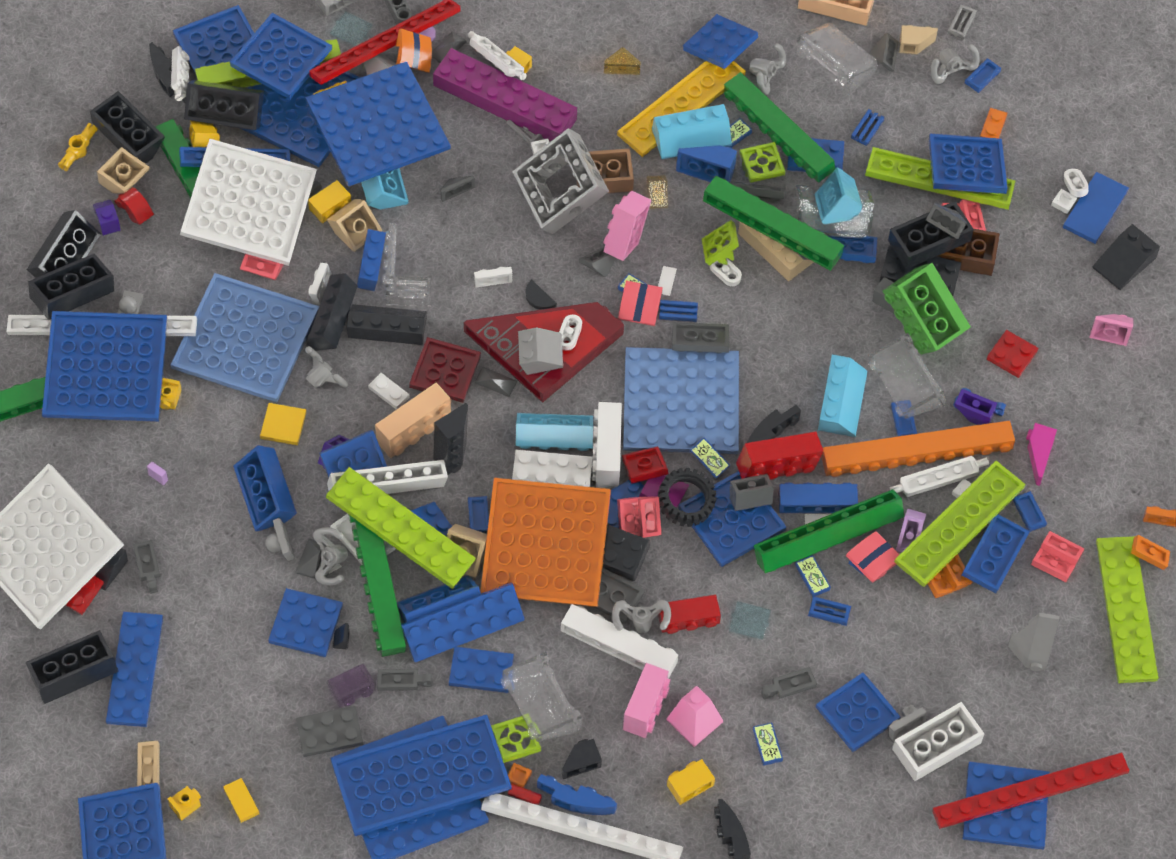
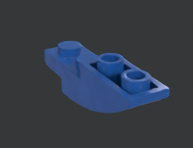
[537,774,617,815]

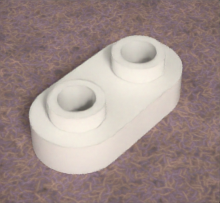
[1064,169,1088,197]
[710,258,742,286]
[559,315,582,350]

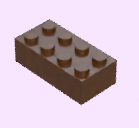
[937,228,1000,276]

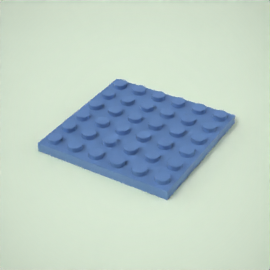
[171,273,319,403]
[623,347,739,454]

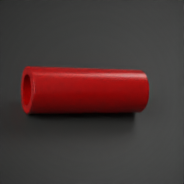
[508,783,542,805]

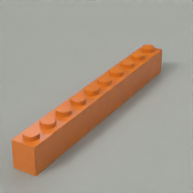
[821,421,1015,477]

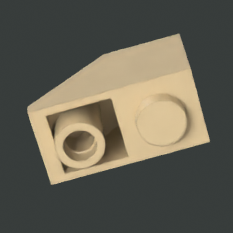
[899,25,938,54]

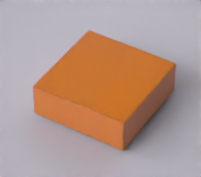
[508,763,532,788]

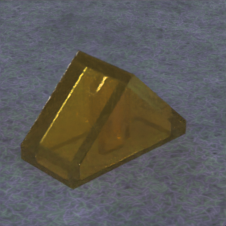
[604,47,641,75]
[646,175,668,209]

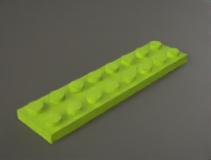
[865,147,1016,210]
[894,461,1025,587]
[325,467,476,589]
[1096,536,1159,683]

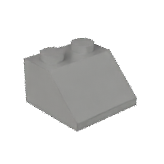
[518,328,563,375]

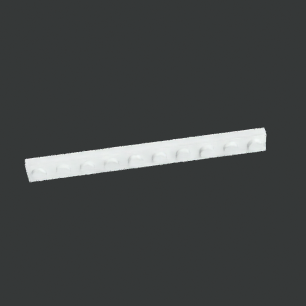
[6,315,197,336]
[481,794,683,859]

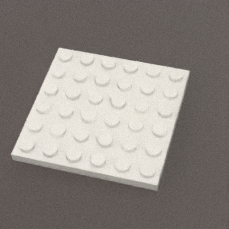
[180,139,317,266]
[0,463,124,629]

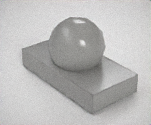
[117,290,143,314]
[265,518,294,561]

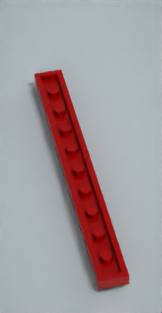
[309,0,460,85]
[932,752,1130,829]

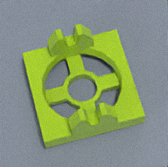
[740,142,786,183]
[702,220,739,265]
[491,714,541,763]

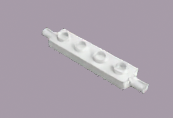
[468,31,527,80]
[171,46,190,101]
[890,456,989,497]

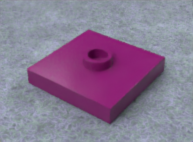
[639,475,689,508]

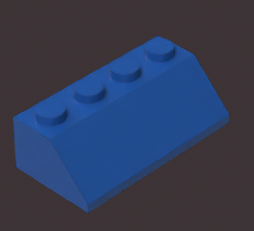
[233,445,297,531]
[397,575,481,623]

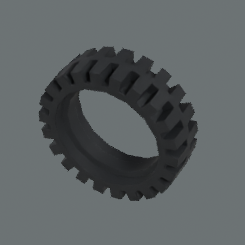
[658,468,717,527]

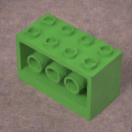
[882,263,971,355]

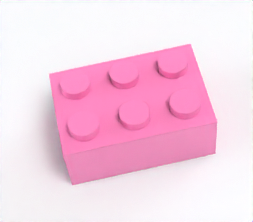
[603,191,651,261]
[623,663,671,738]

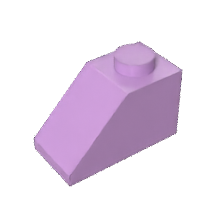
[896,509,926,553]

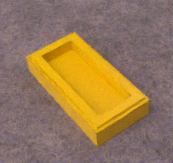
[223,778,259,823]

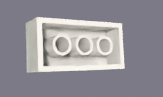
[592,402,622,489]
[512,450,593,487]
[892,702,984,781]

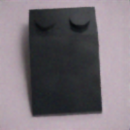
[1092,224,1160,290]

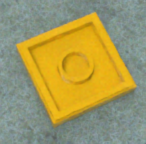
[260,403,306,445]

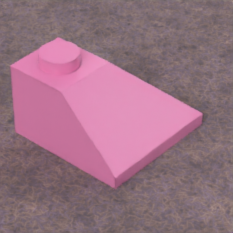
[1090,314,1133,346]
[667,686,723,747]

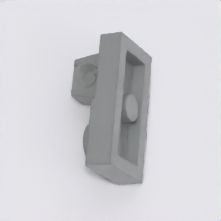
[889,704,926,742]

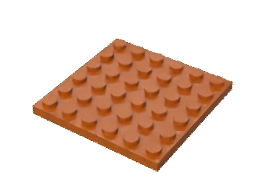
[480,478,611,607]

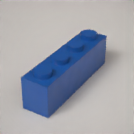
[778,482,858,513]

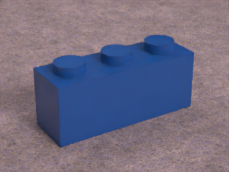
[357,229,386,291]

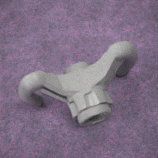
[749,43,786,95]
[931,44,980,84]
[305,346,348,389]
[313,527,348,586]
[612,600,671,633]

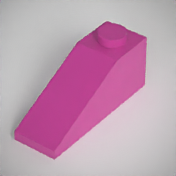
[1026,423,1057,486]

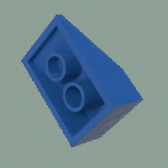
[676,145,737,183]

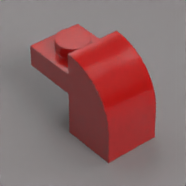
[114,187,155,225]

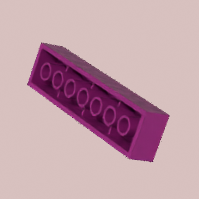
[433,48,577,141]

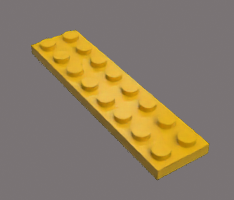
[617,61,746,157]

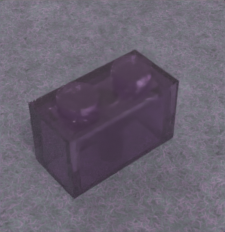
[328,663,375,708]

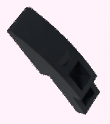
[149,42,186,103]
[747,405,801,443]
[714,799,751,859]

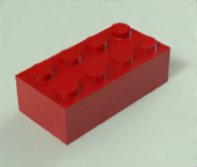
[736,431,823,480]

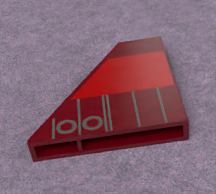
[464,302,624,403]

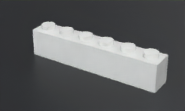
[327,460,448,494]
[561,604,678,679]

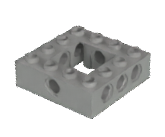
[512,128,609,234]

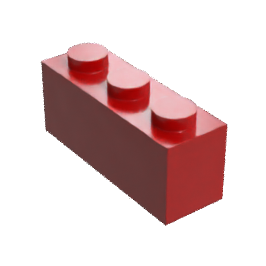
[658,595,721,634]

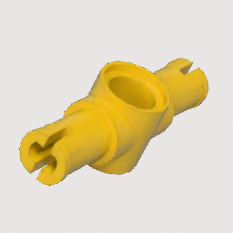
[58,123,98,171]

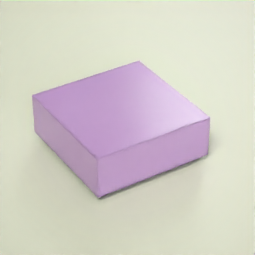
[147,462,168,485]

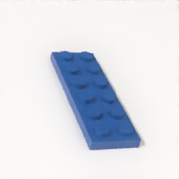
[401,583,525,662]
[106,612,163,727]

